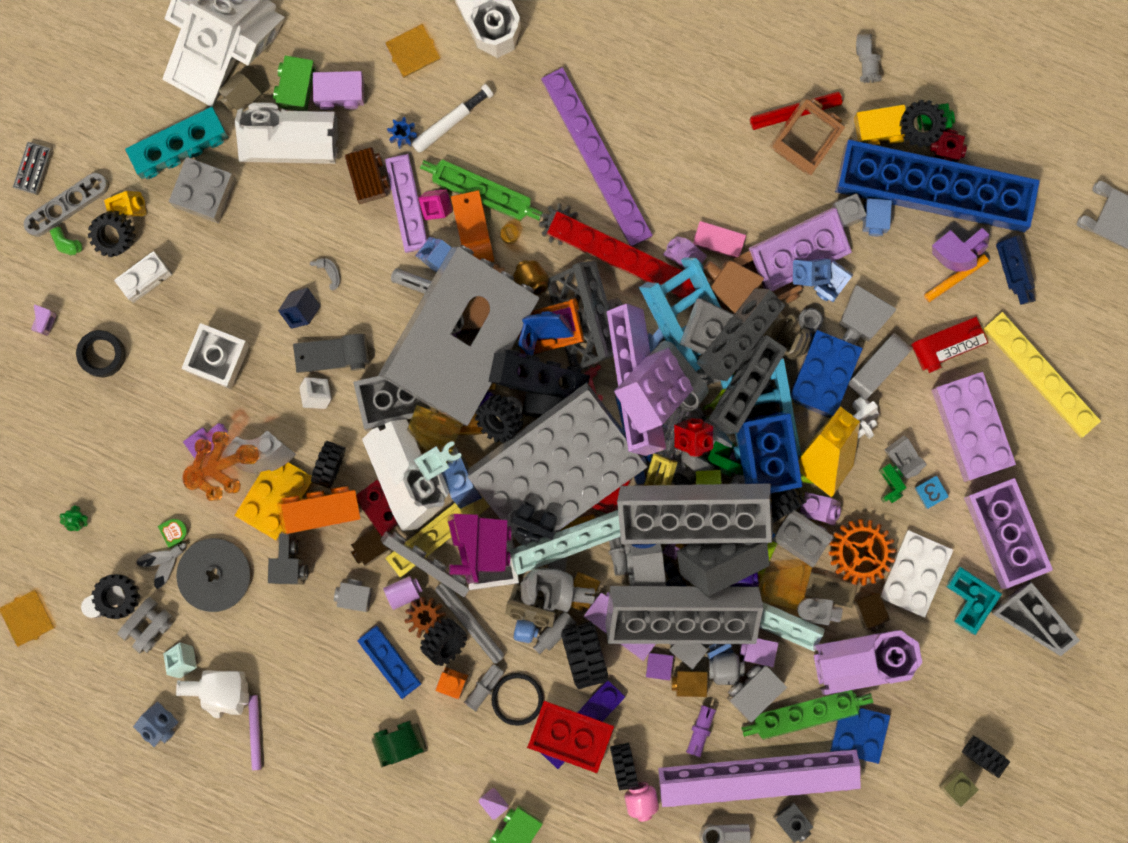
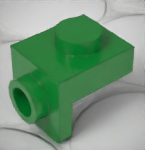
[707,441,743,476]
[879,464,907,504]

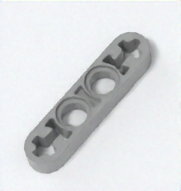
[24,173,108,237]

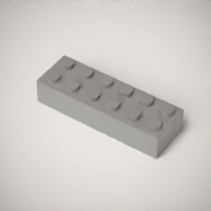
[617,484,773,544]
[605,586,763,644]

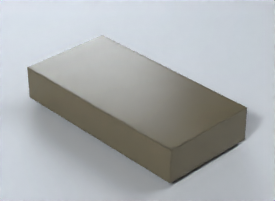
[804,572,858,608]

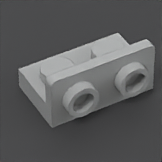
[772,510,834,568]

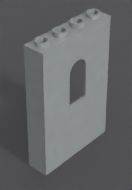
[379,245,539,426]

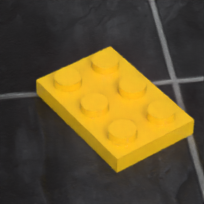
[234,462,313,541]

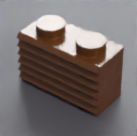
[345,147,390,205]

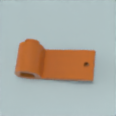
[451,190,495,263]

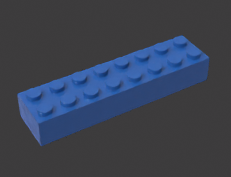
[835,140,1040,232]

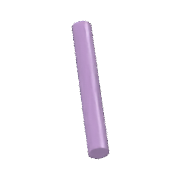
[248,695,262,770]

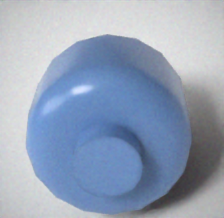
[513,619,539,644]

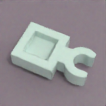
[414,441,461,481]

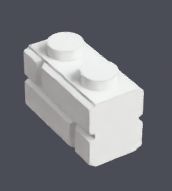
[114,251,173,303]

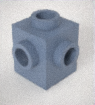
[133,701,178,747]

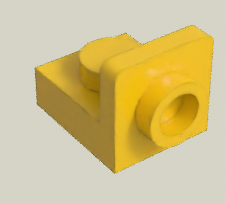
[104,191,147,219]

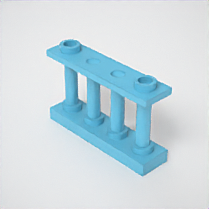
[639,257,721,371]
[721,358,801,464]

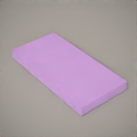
[749,208,852,291]

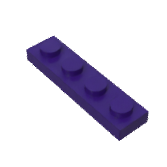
[541,681,625,769]

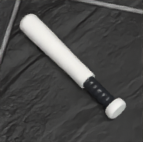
[412,84,494,153]

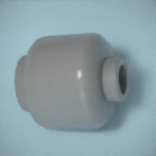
[710,653,744,685]

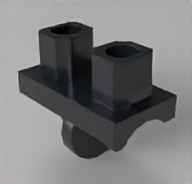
[510,501,557,546]

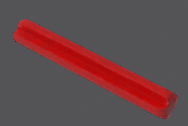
[749,91,843,130]

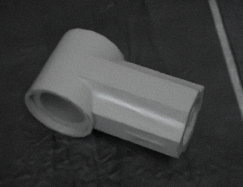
[699,824,750,843]

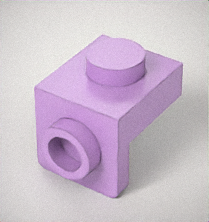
[663,236,707,270]
[800,492,841,526]

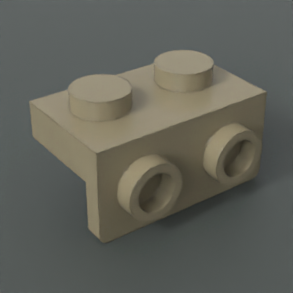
[505,585,558,628]

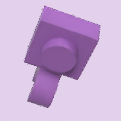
[183,423,228,462]

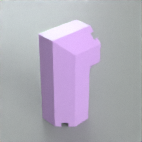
[813,630,922,695]

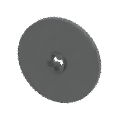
[176,538,251,612]

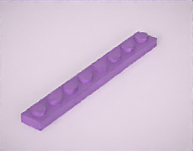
[541,67,652,247]

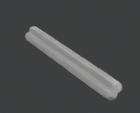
[435,583,504,664]

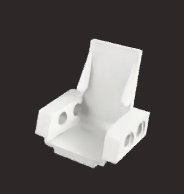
[163,0,285,107]

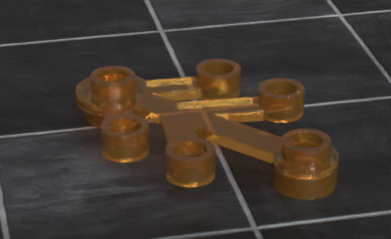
[183,431,259,501]

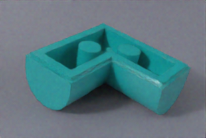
[946,567,1002,635]

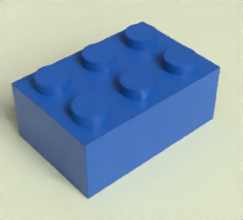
[790,330,863,418]
[737,412,802,493]

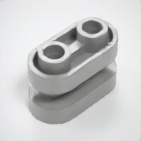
[117,597,173,654]

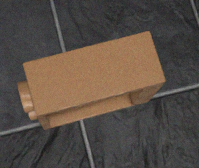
[769,98,845,175]

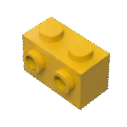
[854,105,906,146]

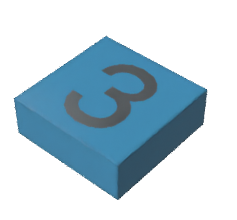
[914,476,949,509]

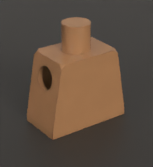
[704,260,764,314]

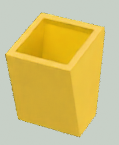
[798,406,860,497]

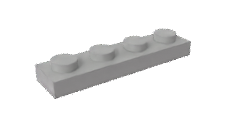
[381,531,469,597]

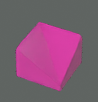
[418,189,453,220]

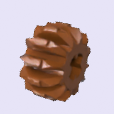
[404,597,447,638]

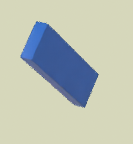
[357,626,422,699]

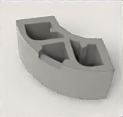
[221,431,296,474]

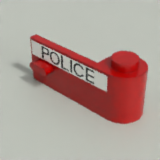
[911,316,988,373]

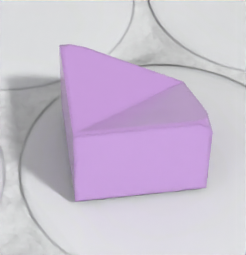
[31,304,56,336]
[479,788,509,820]

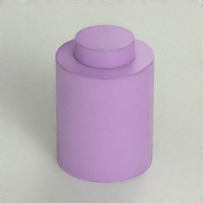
[383,576,423,610]

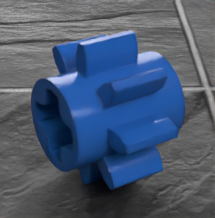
[387,117,417,149]

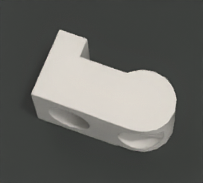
[81,586,125,618]

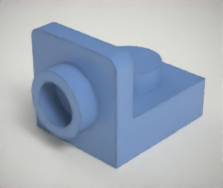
[793,258,831,286]

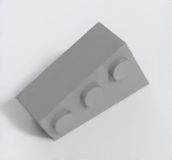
[991,580,1080,656]

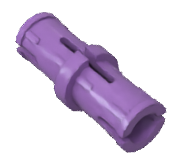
[686,705,716,757]

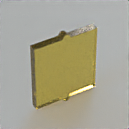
[385,24,440,78]
[0,590,55,647]

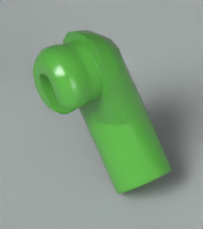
[50,227,83,256]

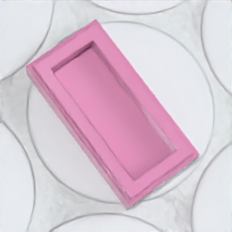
[693,221,746,258]

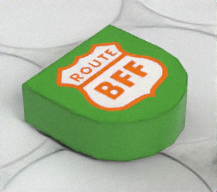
[158,519,188,548]

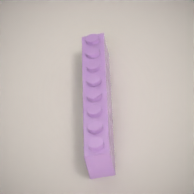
[658,750,861,807]

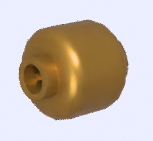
[513,260,549,296]

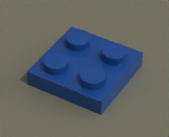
[830,708,890,764]

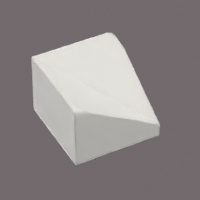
[300,378,332,409]

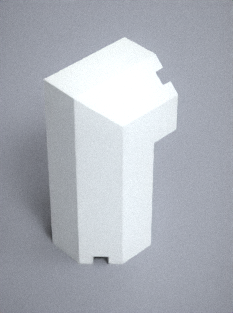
[454,0,521,58]
[235,103,338,164]
[362,419,449,531]

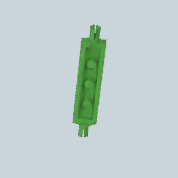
[420,159,543,222]
[741,690,874,740]

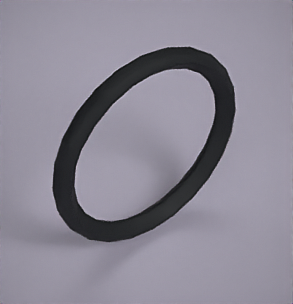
[491,673,544,726]

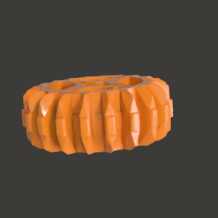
[828,519,896,586]

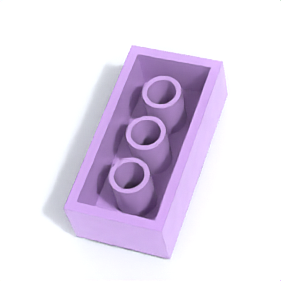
[932,372,1016,482]
[964,478,1053,589]

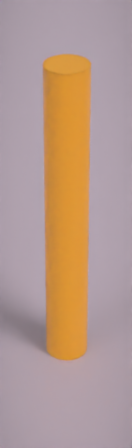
[924,254,989,303]

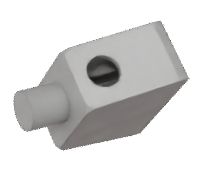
[839,285,896,345]

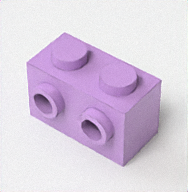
[313,71,364,110]

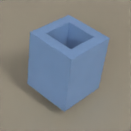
[862,198,892,237]

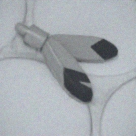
[137,543,187,589]

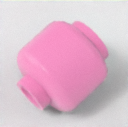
[624,782,659,821]

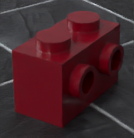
[356,480,399,536]

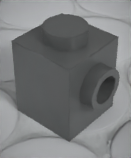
[773,802,813,843]

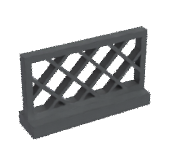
[547,261,614,369]

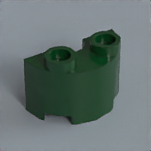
[371,720,427,768]

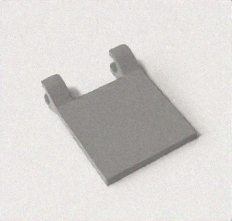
[1076,181,1128,250]

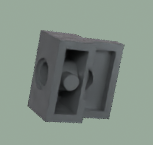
[268,533,309,585]

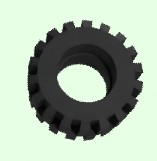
[561,621,608,689]

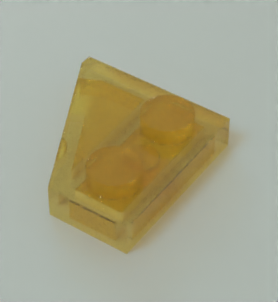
[407,405,463,463]
[758,564,812,611]

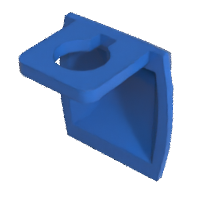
[519,312,574,356]

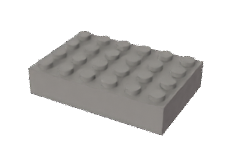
[467,383,647,546]

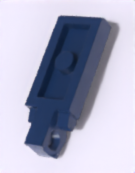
[996,235,1036,305]

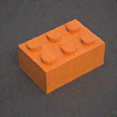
[277,486,360,534]

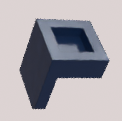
[278,288,320,329]

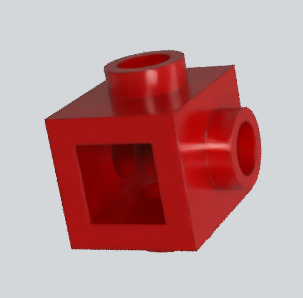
[674,418,713,457]

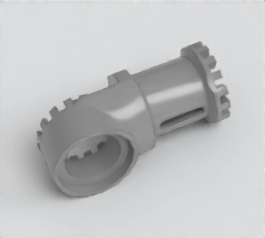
[856,34,882,83]

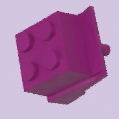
[448,514,511,584]

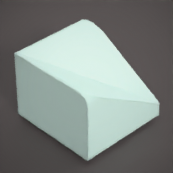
[163,642,197,678]

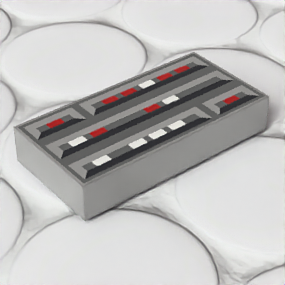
[13,142,52,195]

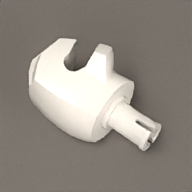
[176,670,249,718]

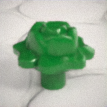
[59,506,88,531]

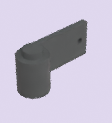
[293,334,370,373]

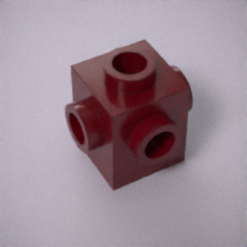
[930,129,967,163]

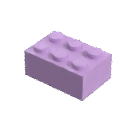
[614,348,694,433]

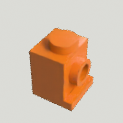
[435,667,468,700]

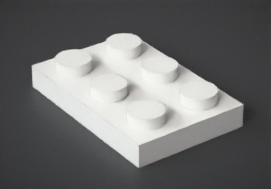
[880,530,953,618]

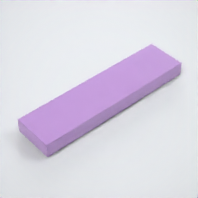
[385,154,427,253]

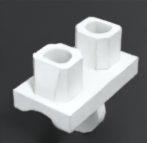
[852,396,879,439]

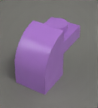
[932,228,989,271]

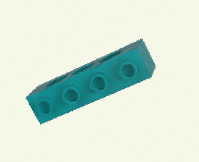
[125,107,229,179]

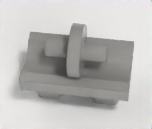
[798,597,843,625]

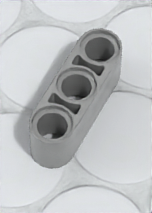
[848,332,912,400]
[648,341,709,410]

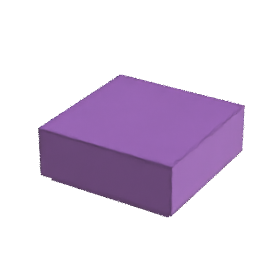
[646,653,673,680]

